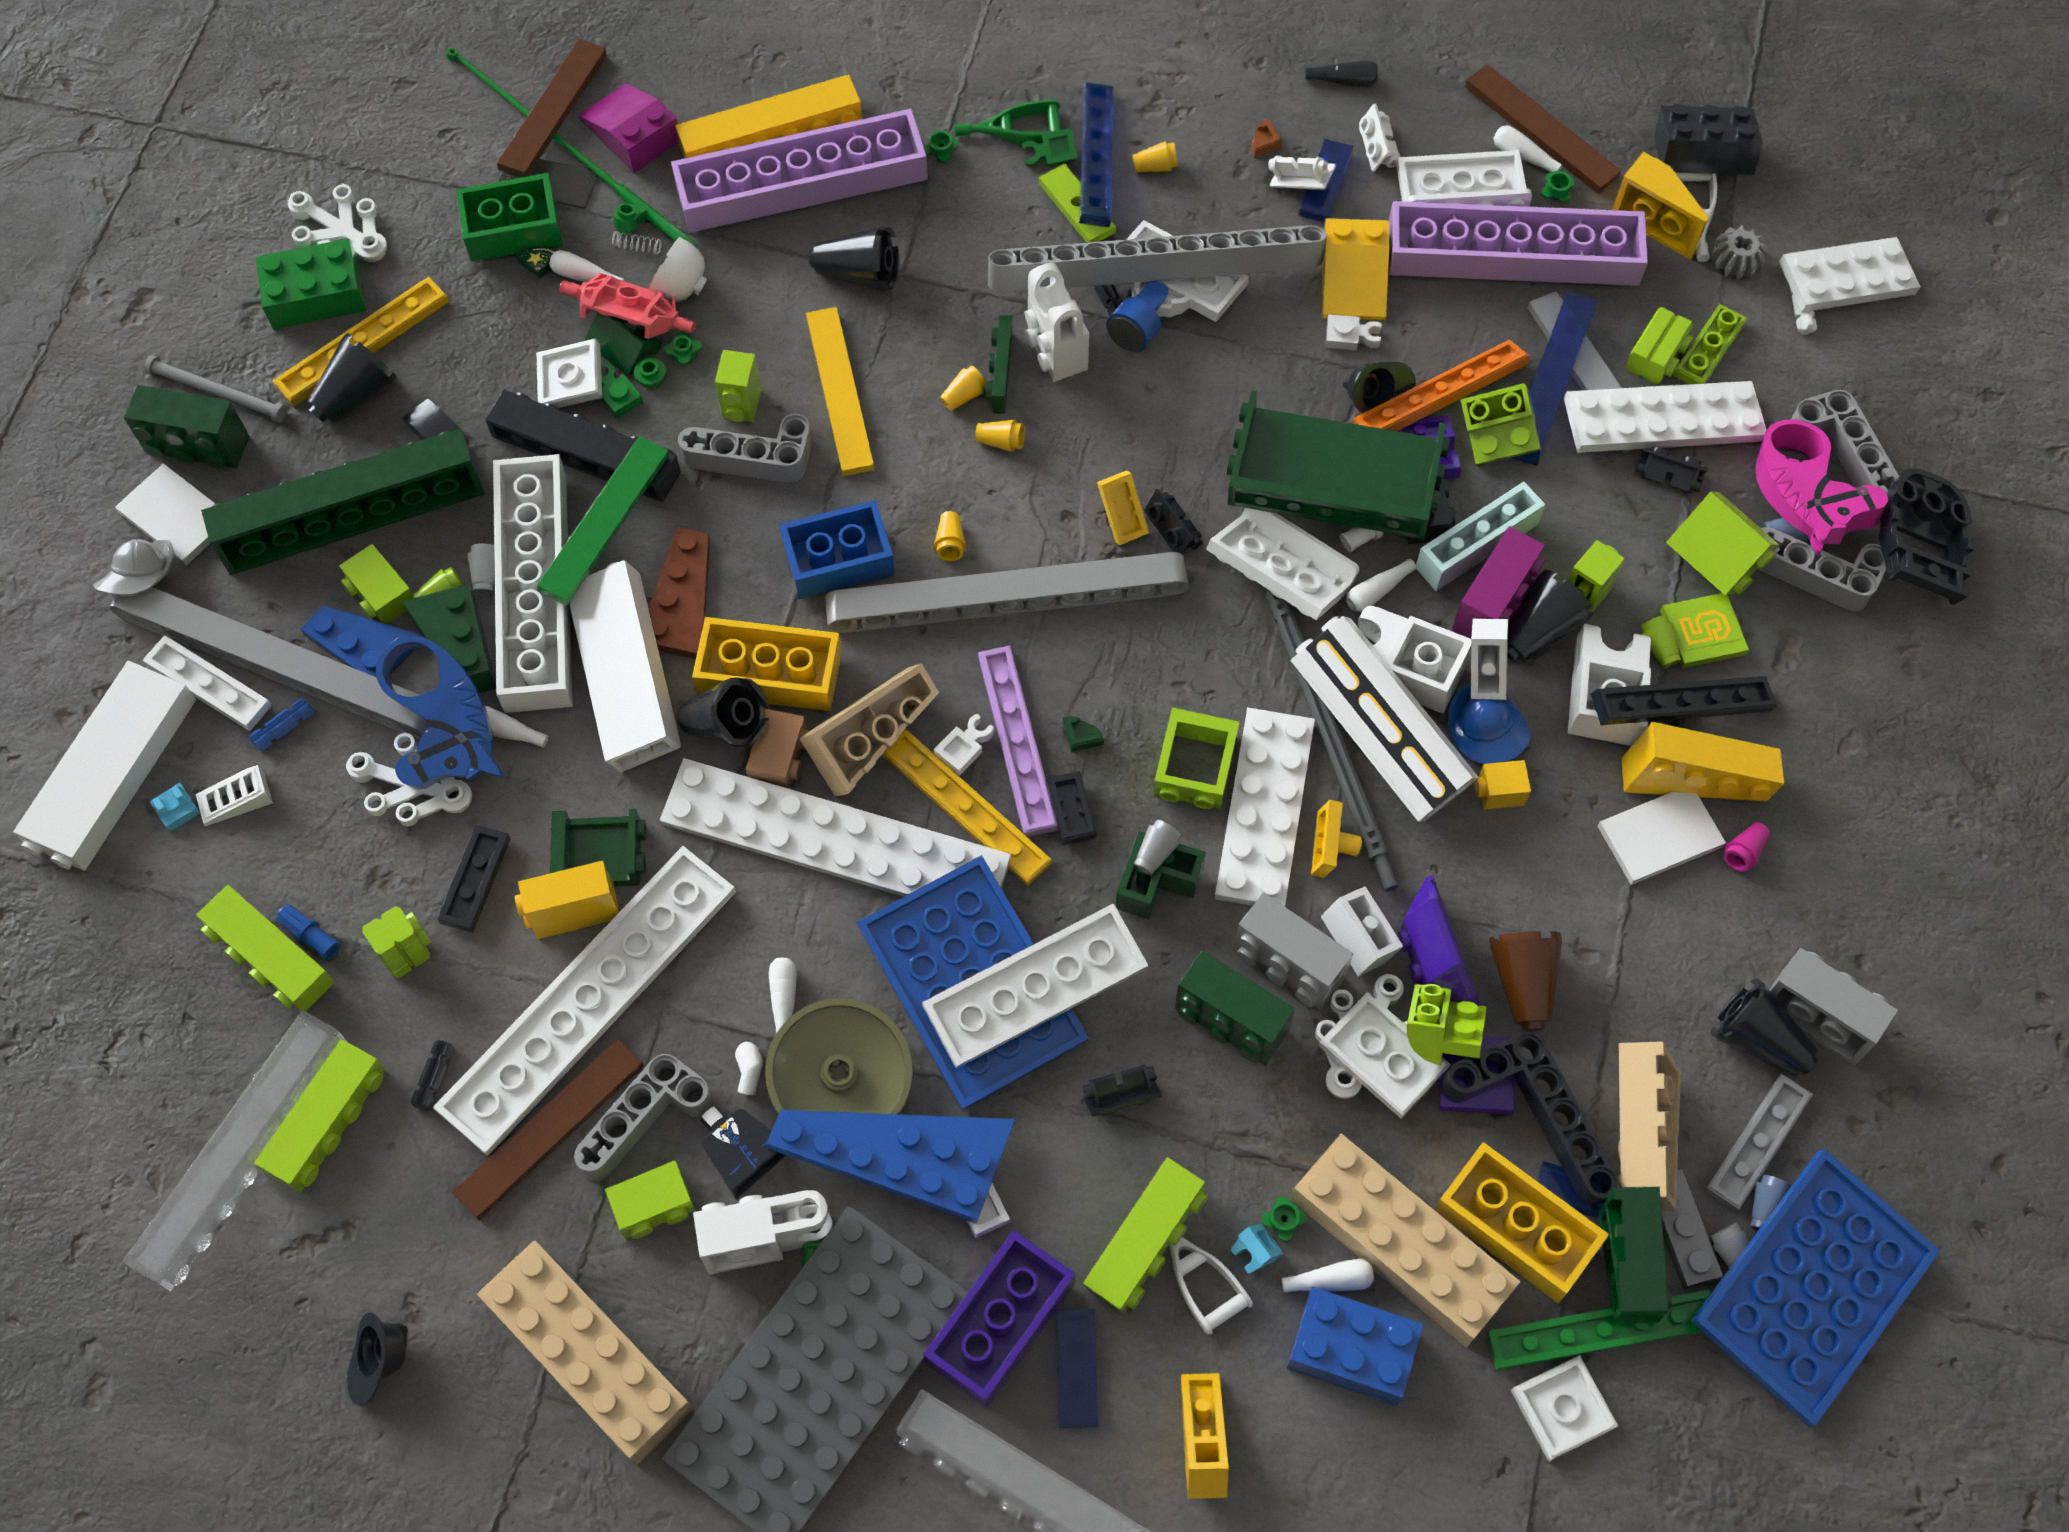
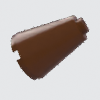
[1489,931,1562,1031]

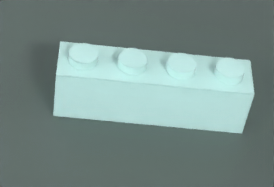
[1416,482,1545,591]

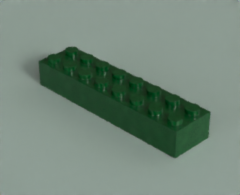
[201,428,485,576]

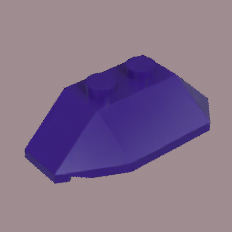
[1397,875,1481,1006]

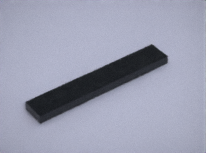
[1590,676,1777,726]

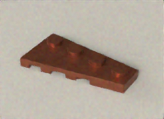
[648,527,710,659]

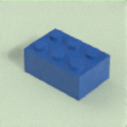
[779,500,895,600]
[1287,1286,1423,1406]

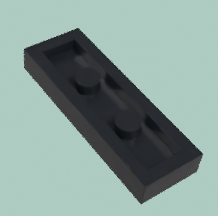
[437,825,511,933]

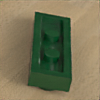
[986,315,1013,414]

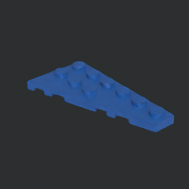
[767,1110,1015,1224]

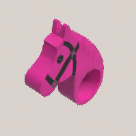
[1755,420,1888,554]

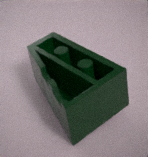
[402,584,496,693]
[1598,1186,1672,1323]

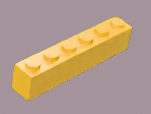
[675,75,862,158]

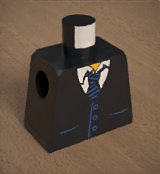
[700,1106,787,1199]

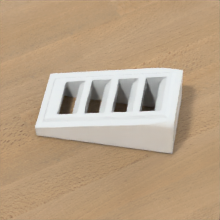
[195,765,273,826]

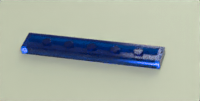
[1079,82,1113,227]
[1511,292,1598,466]

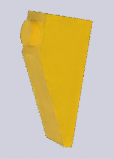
[1181,1373,1229,1499]

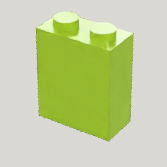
[1666,492,1779,595]

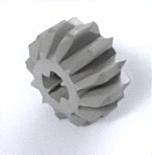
[1712,225,1768,280]

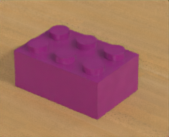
[1452,526,1545,639]

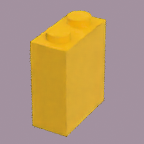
[515,861,620,939]

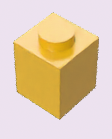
[1475,760,1531,810]

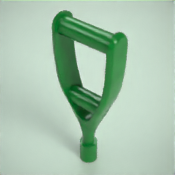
[954,100,1061,144]

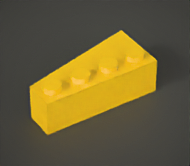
[1621,722,1784,801]

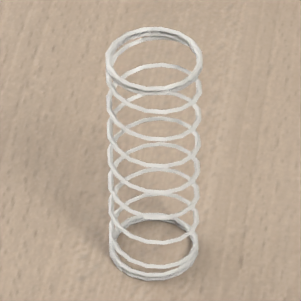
[612,231,661,255]

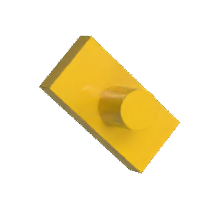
[1097,470,1149,545]
[1311,800,1362,878]

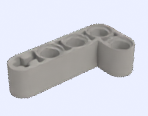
[1791,390,1899,494]
[678,414,812,483]
[1757,527,1886,612]
[574,1054,713,1181]

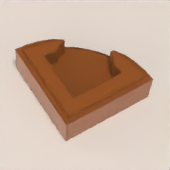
[1251,119,1282,158]

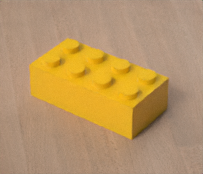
[692,617,842,712]
[1434,1142,1609,1303]

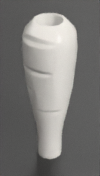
[1494,125,1563,173]
[549,250,624,282]
[1346,559,1416,612]
[485,706,548,748]
[769,958,797,1033]
[1281,1259,1374,1293]

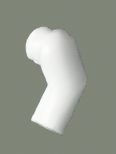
[735,1042,763,1096]

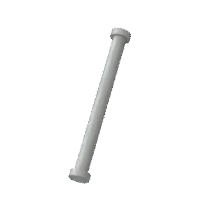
[144,355,288,423]

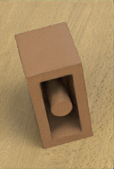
[746,708,810,789]

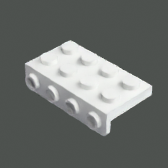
[1396,150,1532,207]
[1206,508,1359,620]

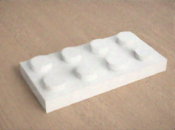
[1779,237,1920,312]

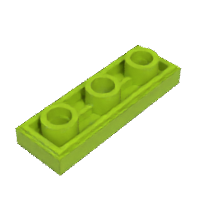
[1039,164,1116,243]
[1673,304,1748,384]

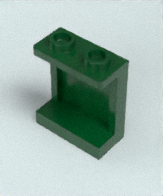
[549,808,647,886]

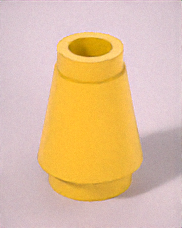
[1133,141,1179,173]
[939,365,987,412]
[975,420,1025,452]
[934,511,967,562]

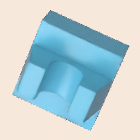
[149,783,201,832]
[1230,1224,1284,1274]

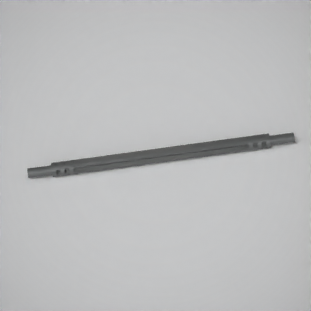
[1265,588,1398,892]

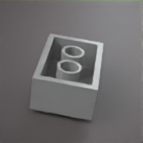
[1233,892,1353,1010]
[1769,948,1898,1066]

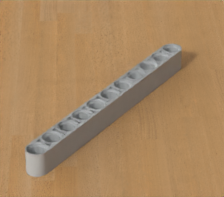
[988,225,1327,293]
[825,552,1189,633]
[108,587,430,740]

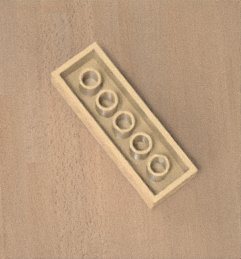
[1290,1133,1521,1348]
[477,1240,694,1466]

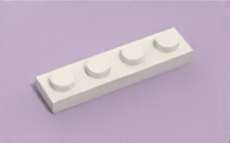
[142,635,272,731]

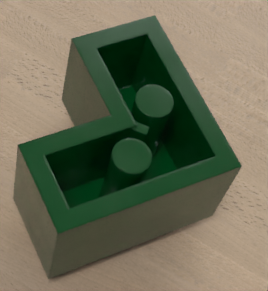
[1116,831,1206,919]

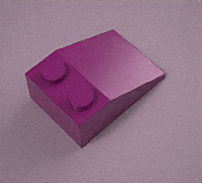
[578,83,679,173]

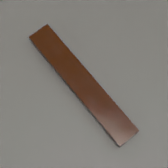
[497,39,607,178]
[1465,64,1621,194]
[452,1039,644,1220]

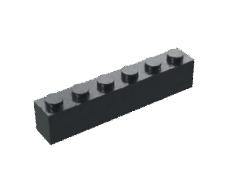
[485,390,681,502]

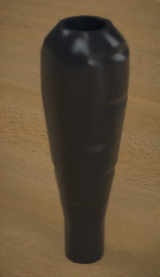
[1305,60,1378,85]

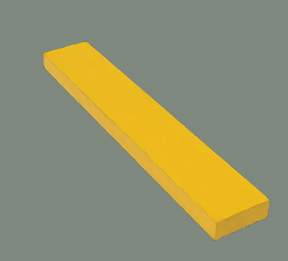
[273,276,449,407]
[806,307,874,477]
[882,728,1052,886]

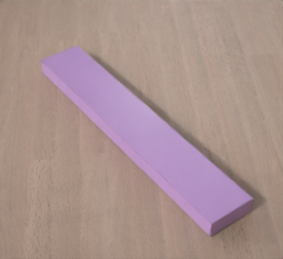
[978,646,1058,837]

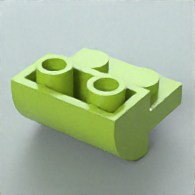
[1461,383,1541,466]
[1407,984,1487,1065]

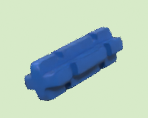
[249,698,314,751]

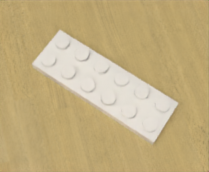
[1564,381,1767,453]
[1214,707,1315,906]
[922,903,1149,1069]

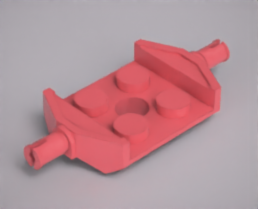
[559,273,696,339]

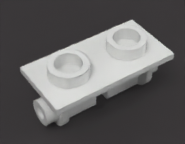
[1359,104,1400,172]
[1268,156,1336,190]

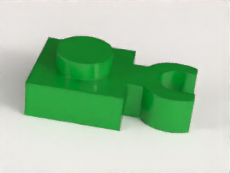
[1022,128,1078,167]
[600,362,643,419]

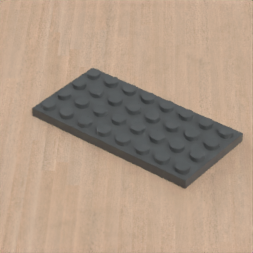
[662,1206,968,1532]

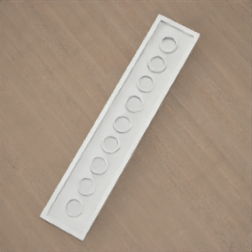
[659,758,1011,897]
[433,846,736,1156]

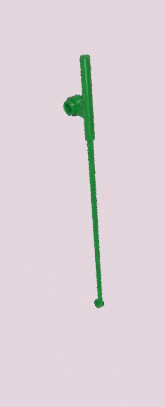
[446,48,698,248]

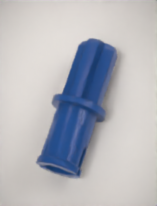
[276,905,341,961]

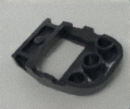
[1879,468,1975,605]

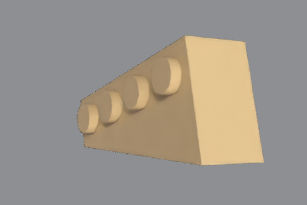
[799,663,939,796]
[1617,1042,1681,1210]

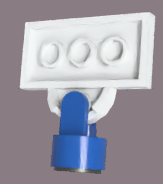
[1106,220,1249,353]

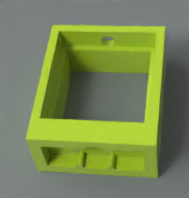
[1153,707,1239,809]

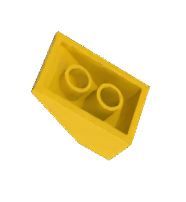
[1613,152,1709,260]
[1322,218,1389,321]

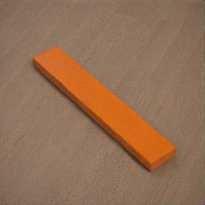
[1353,339,1529,431]

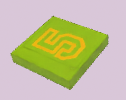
[1660,593,1749,669]

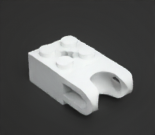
[1025,262,1089,382]
[1358,606,1471,714]
[1568,624,1651,746]
[693,1190,833,1275]

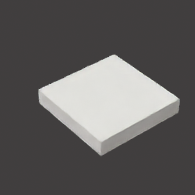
[537,338,602,408]
[1511,1355,1618,1462]

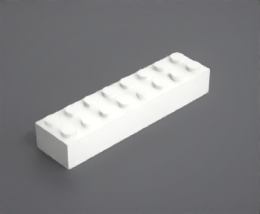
[493,454,573,713]

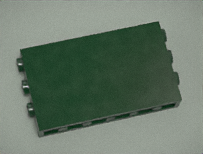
[1227,391,1450,539]

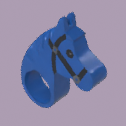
[376,635,504,790]

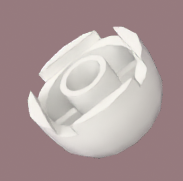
[649,237,707,302]

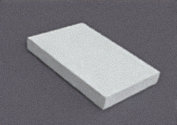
[115,463,215,566]
[1598,792,1726,885]
[1318,992,1451,1119]

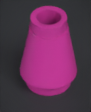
[1723,822,1770,872]

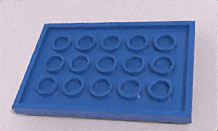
[857,855,1089,1111]
[1691,1149,1940,1427]

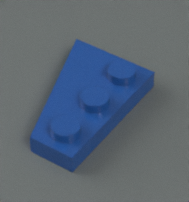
[301,605,421,677]

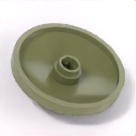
[765,998,912,1115]

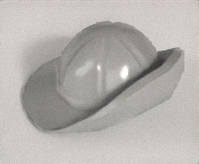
[93,539,175,596]

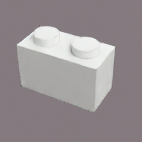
[1471,619,1508,700]
[1321,886,1403,976]

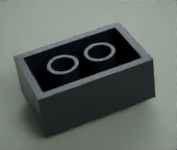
[1654,104,1763,175]

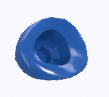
[1448,684,1531,764]

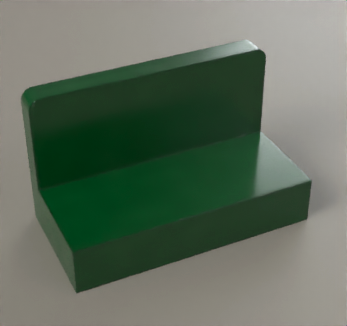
[585,312,662,375]

